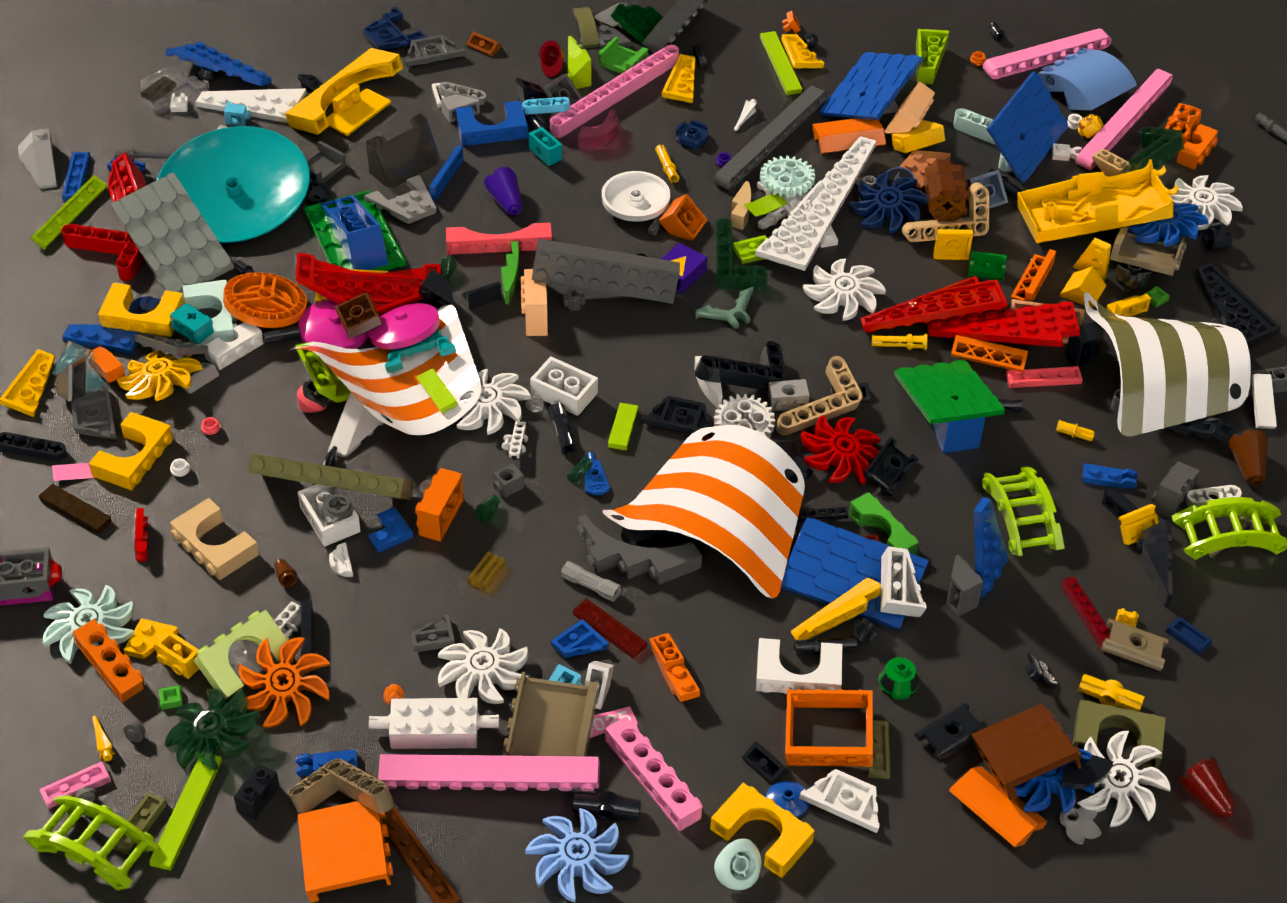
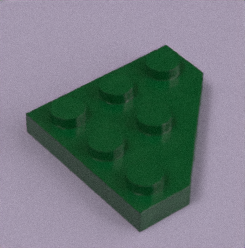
[611,4,663,47]

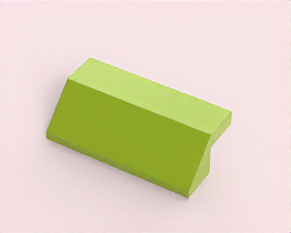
[295,341,351,403]

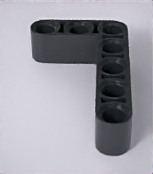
[694,341,786,391]

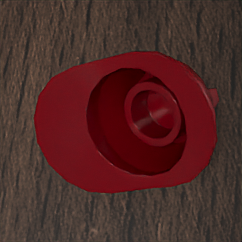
[539,40,565,77]

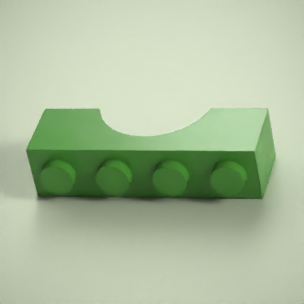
[849,492,919,555]

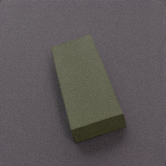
[868,720,890,779]
[113,792,167,855]

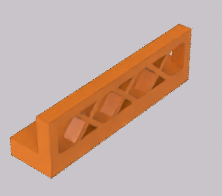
[1010,249,1056,302]
[951,335,1028,372]

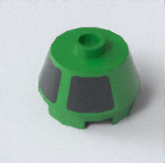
[878,657,920,700]

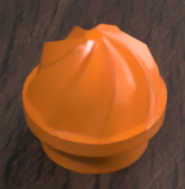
[383,684,405,705]

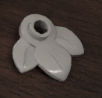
[1059,807,1102,845]

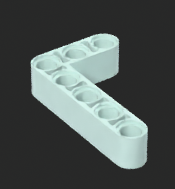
[953,109,1012,172]

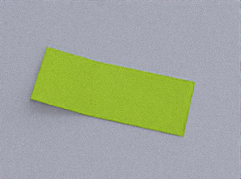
[743,193,788,217]

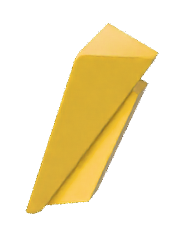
[791,578,881,640]

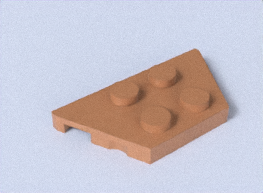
[899,150,951,191]

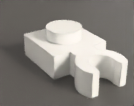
[1052,143,1082,161]

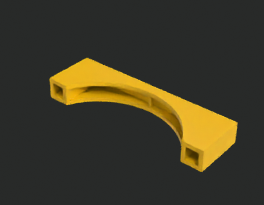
[285,48,403,135]

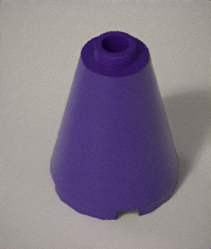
[484,167,523,215]

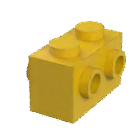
[154,631,199,679]

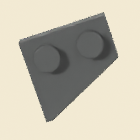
[596,25,631,49]

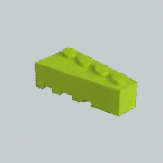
[916,29,949,84]

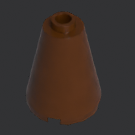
[1228,430,1268,486]

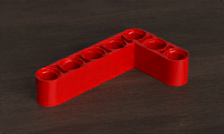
[61,224,144,281]

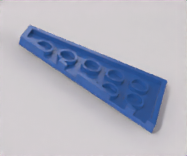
[166,42,272,86]
[974,497,1009,598]

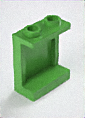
[598,37,648,74]

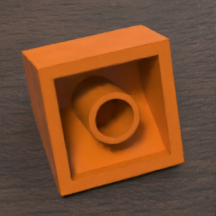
[659,194,708,241]

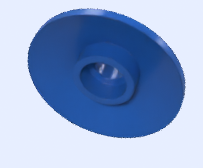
[766,780,809,818]

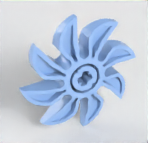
[525,808,629,902]

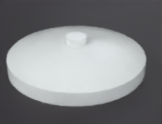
[602,171,670,221]

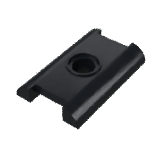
[864,436,919,496]
[914,703,988,763]

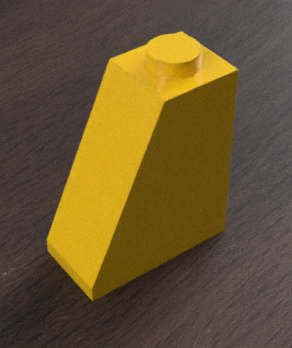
[892,119,945,153]

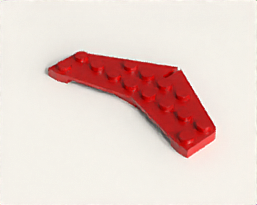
[296,253,440,314]

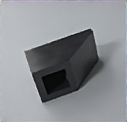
[418,269,453,308]

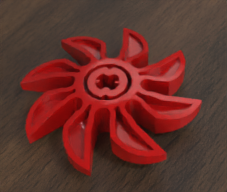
[801,415,881,485]

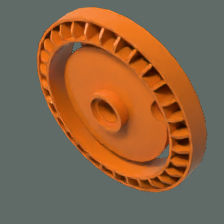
[223,272,307,328]

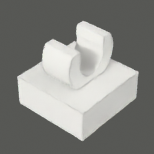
[170,93,189,112]

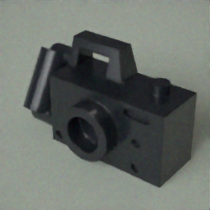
[298,74,324,94]

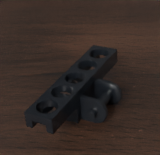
[797,507,848,526]

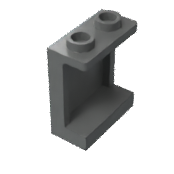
[306,141,346,183]

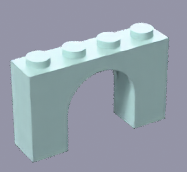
[183,280,237,346]

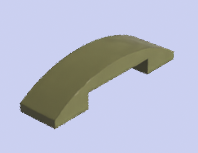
[573,7,599,48]

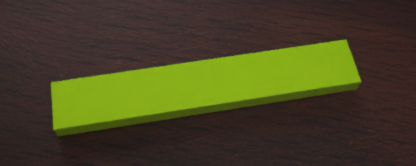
[760,31,802,95]
[31,175,108,250]
[149,753,222,871]

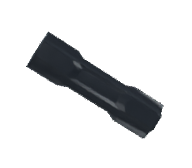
[549,403,577,455]

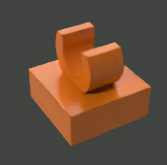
[782,11,801,33]

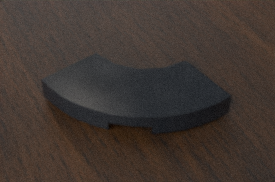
[1061,755,1114,789]

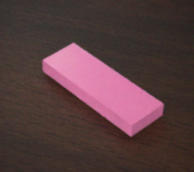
[39,762,111,810]

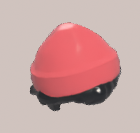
[297,380,332,413]

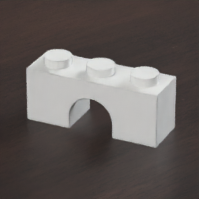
[205,322,264,370]

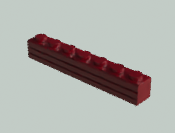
[1061,576,1110,654]

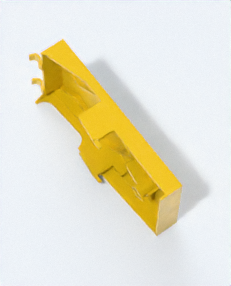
[1017,159,1179,243]

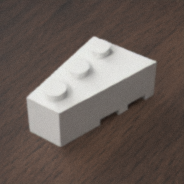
[880,546,927,617]

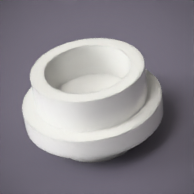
[170,458,190,477]

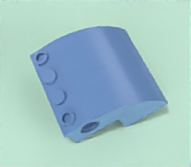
[1037,48,1137,110]

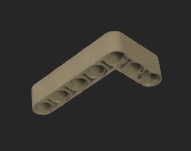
[288,759,395,813]

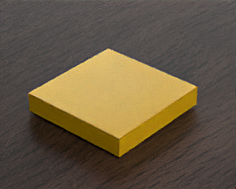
[933,229,973,260]

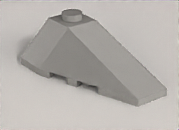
[18,128,57,189]

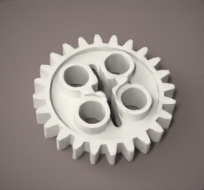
[714,394,775,438]

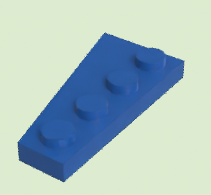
[62,324,142,355]

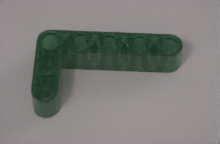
[1129,127,1184,172]
[716,218,768,290]

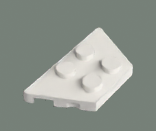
[799,769,879,833]

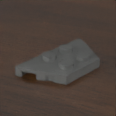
[405,35,465,67]
[71,383,117,439]

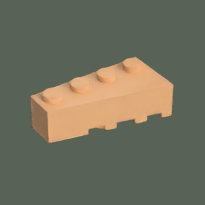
[521,269,548,336]

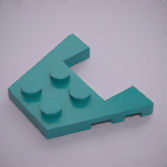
[385,329,457,374]

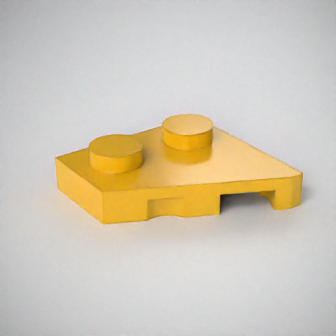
[124,618,179,659]

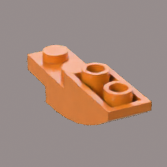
[649,633,700,702]

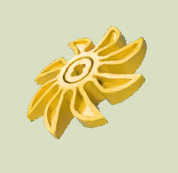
[116,351,203,401]

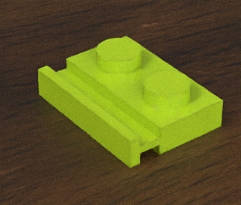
[733,235,767,265]

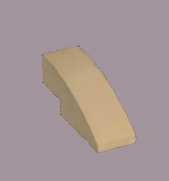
[730,181,751,230]

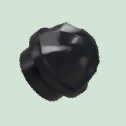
[802,33,818,49]
[199,67,215,83]

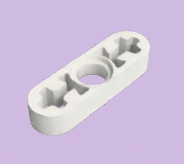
[1185,485,1242,508]

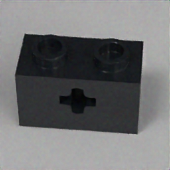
[234,764,280,820]

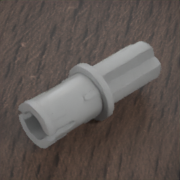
[758,207,787,230]

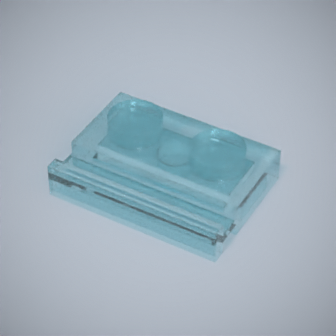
[52,341,94,377]

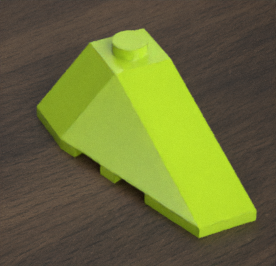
[567,36,591,89]

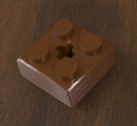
[335,292,382,339]

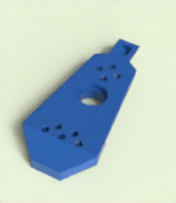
[585,452,610,495]

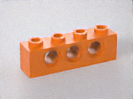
[73,619,144,703]

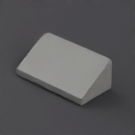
[180,362,219,393]

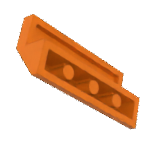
[812,118,886,154]
[949,766,1047,847]

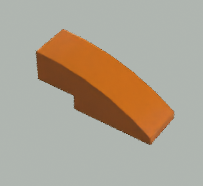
[83,346,125,383]

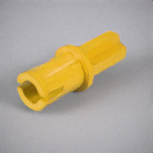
[1056,420,1095,441]

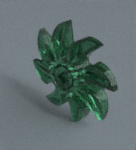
[164,689,260,770]

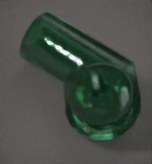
[567,457,592,482]

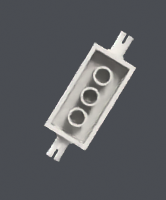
[369,698,499,749]

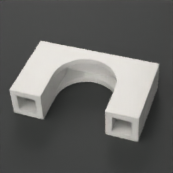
[756,638,842,694]

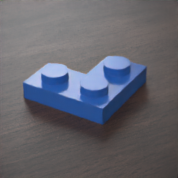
[368,506,413,553]

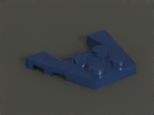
[362,6,427,50]

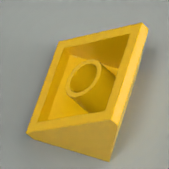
[1060,266,1106,309]

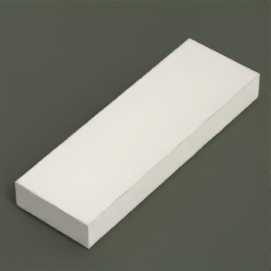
[1251,374,1277,429]

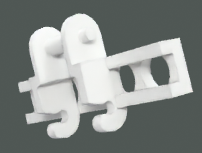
[501,421,528,459]
[274,602,301,640]

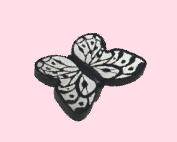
[1025,652,1059,688]

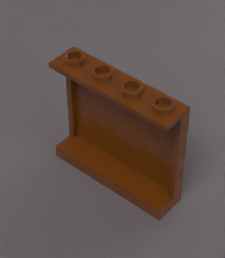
[971,703,1082,800]

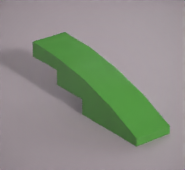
[501,241,519,304]

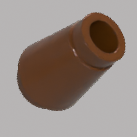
[275,559,297,587]

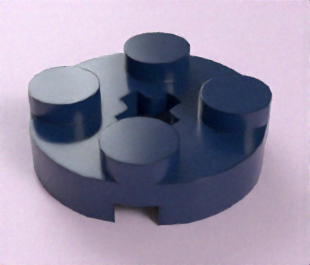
[676,120,709,149]

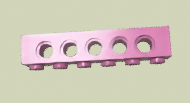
[605,716,703,831]

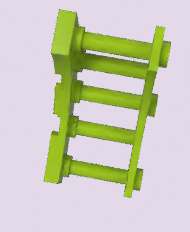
[982,466,1064,556]
[1172,497,1287,560]
[23,795,160,890]

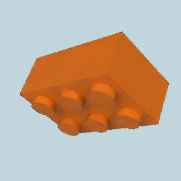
[415,468,464,542]

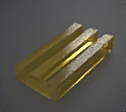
[467,551,506,590]

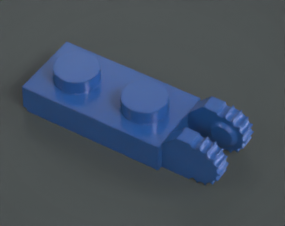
[1082,463,1138,489]
[295,749,358,777]

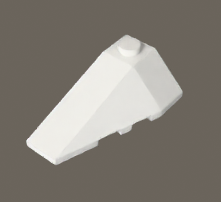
[328,392,388,458]

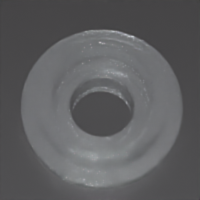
[525,394,544,412]

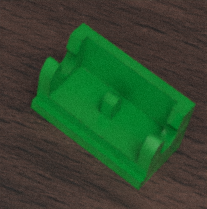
[968,251,1007,281]

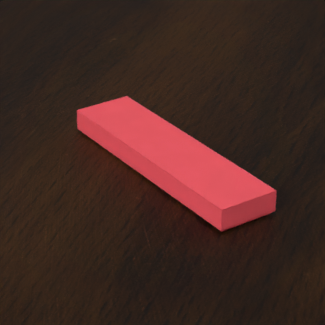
[1006,366,1083,388]

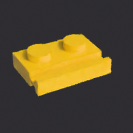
[1118,504,1159,545]

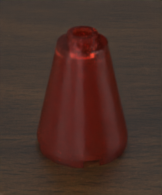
[1177,756,1236,819]

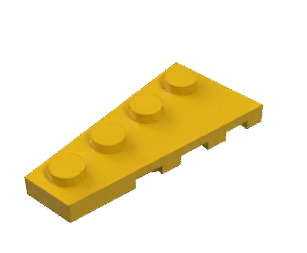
[662,54,695,103]
[0,349,55,417]

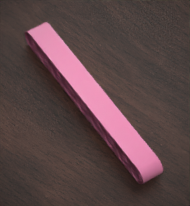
[983,28,1112,80]

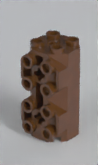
[924,159,969,221]

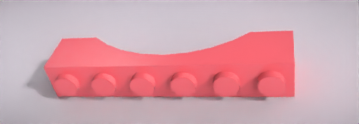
[446,223,552,255]

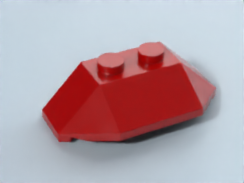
[108,152,146,202]

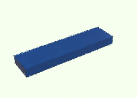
[429,145,463,201]
[62,152,91,201]

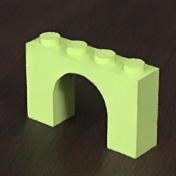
[193,610,288,701]

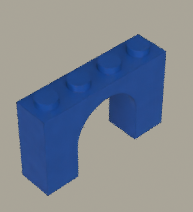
[455,101,528,146]

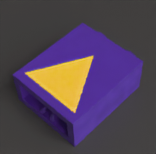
[661,243,707,293]

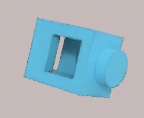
[224,101,251,126]
[549,664,583,685]

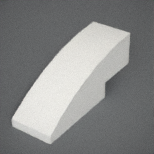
[694,356,722,408]

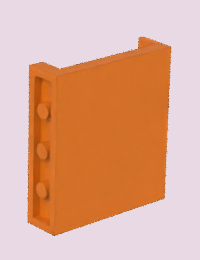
[298,801,394,903]

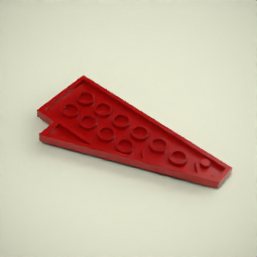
[861,276,1008,332]
[927,301,1080,347]

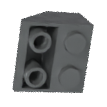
[946,554,983,617]

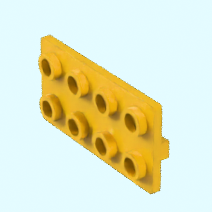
[327,83,391,136]

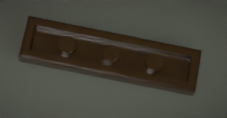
[39,483,112,533]

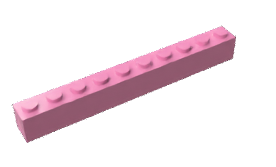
[378,754,600,791]

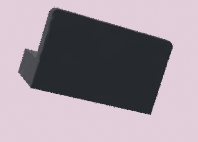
[461,282,502,310]
[1101,488,1138,521]

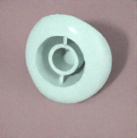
[714,839,761,890]

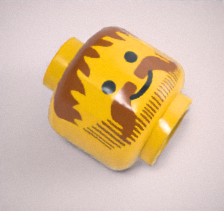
[1077,114,1104,139]

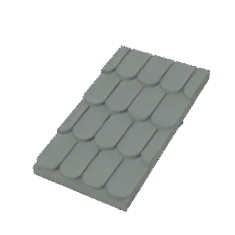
[111,173,234,295]

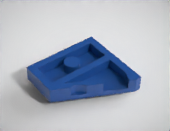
[551,619,609,658]

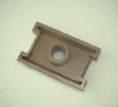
[1101,618,1168,671]

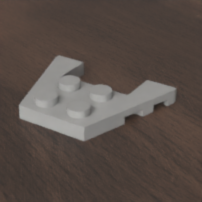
[364,175,436,224]

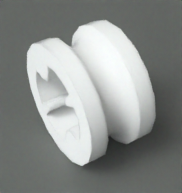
[1067,114,1083,129]

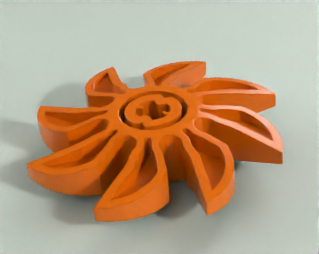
[237,637,330,728]

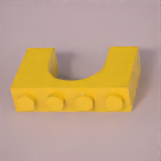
[98,283,185,337]
[88,412,173,491]
[710,783,815,878]

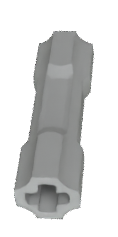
[561,561,621,602]

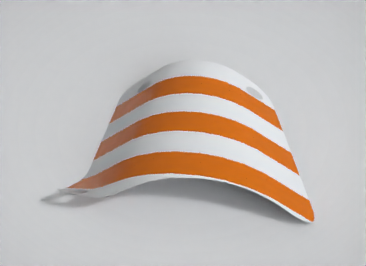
[290,305,481,435]
[603,425,805,598]

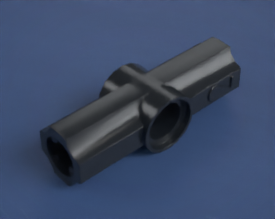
[573,791,641,821]

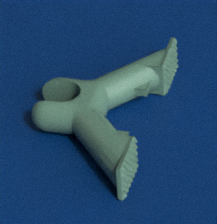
[695,287,753,328]

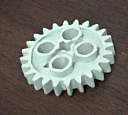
[760,156,815,198]

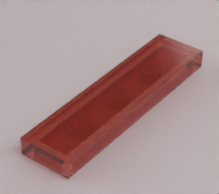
[573,598,647,659]

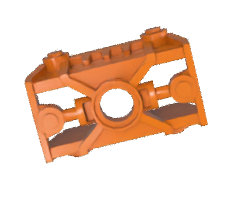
[1158,103,1202,147]

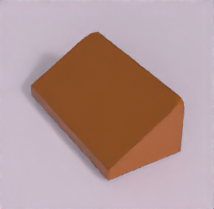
[466,31,502,57]

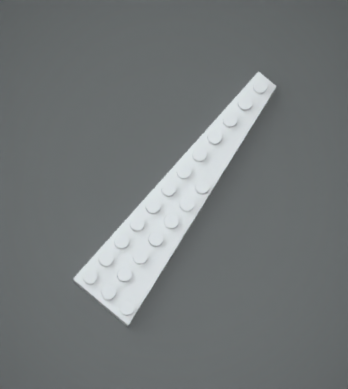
[755,136,876,271]

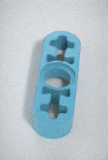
[522,97,570,114]

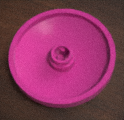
[298,299,369,349]
[368,303,440,349]

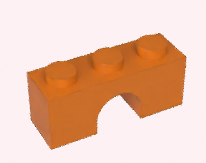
[1176,124,1218,170]

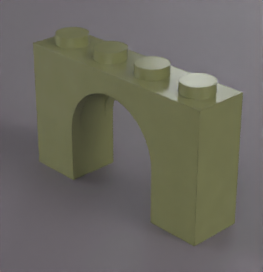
[1073,700,1166,769]

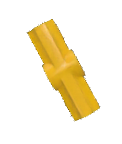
[1078,674,1145,712]

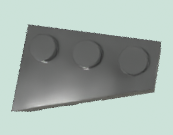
[1151,461,1200,520]

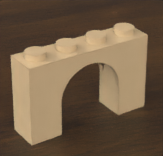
[170,498,259,580]

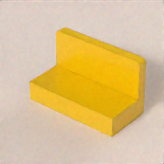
[1107,294,1151,317]

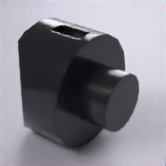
[307,179,330,204]

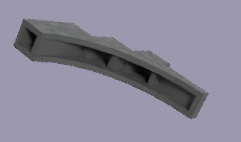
[576,514,702,585]

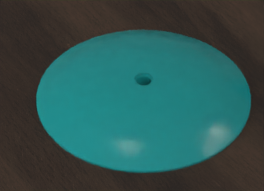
[157,126,310,243]

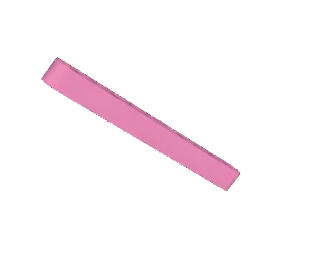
[550,45,679,138]
[1075,69,1173,171]

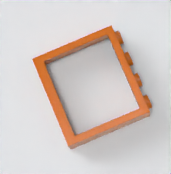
[785,689,873,767]

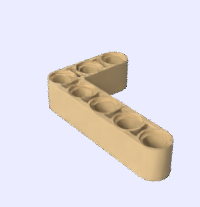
[902,183,989,242]
[775,356,862,436]

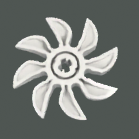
[1170,175,1243,230]
[803,259,886,321]
[457,369,531,435]
[438,628,529,704]
[1077,731,1170,827]

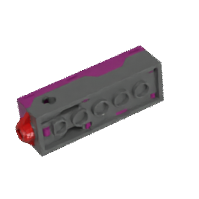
[0,548,62,605]

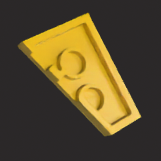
[781,34,825,69]
[1072,238,1111,281]

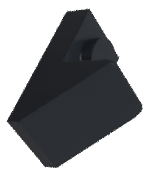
[515,78,547,102]

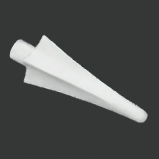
[734,99,757,131]

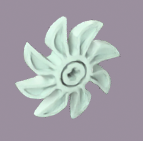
[43,585,134,664]

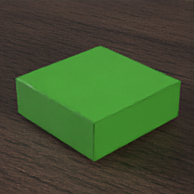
[1145,286,1170,307]
[159,685,183,710]

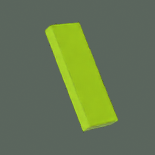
[417,368,458,414]
[608,403,638,450]

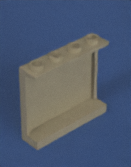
[1110,226,1187,276]
[503,671,599,757]

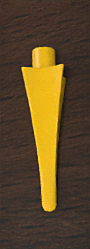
[92,716,115,761]

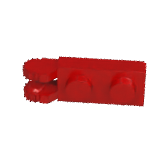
[135,508,148,563]

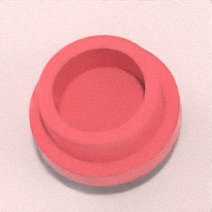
[201,417,220,435]

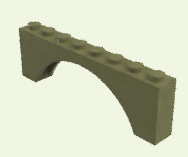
[248,453,414,500]

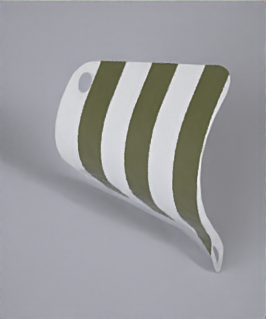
[1084,292,1251,437]

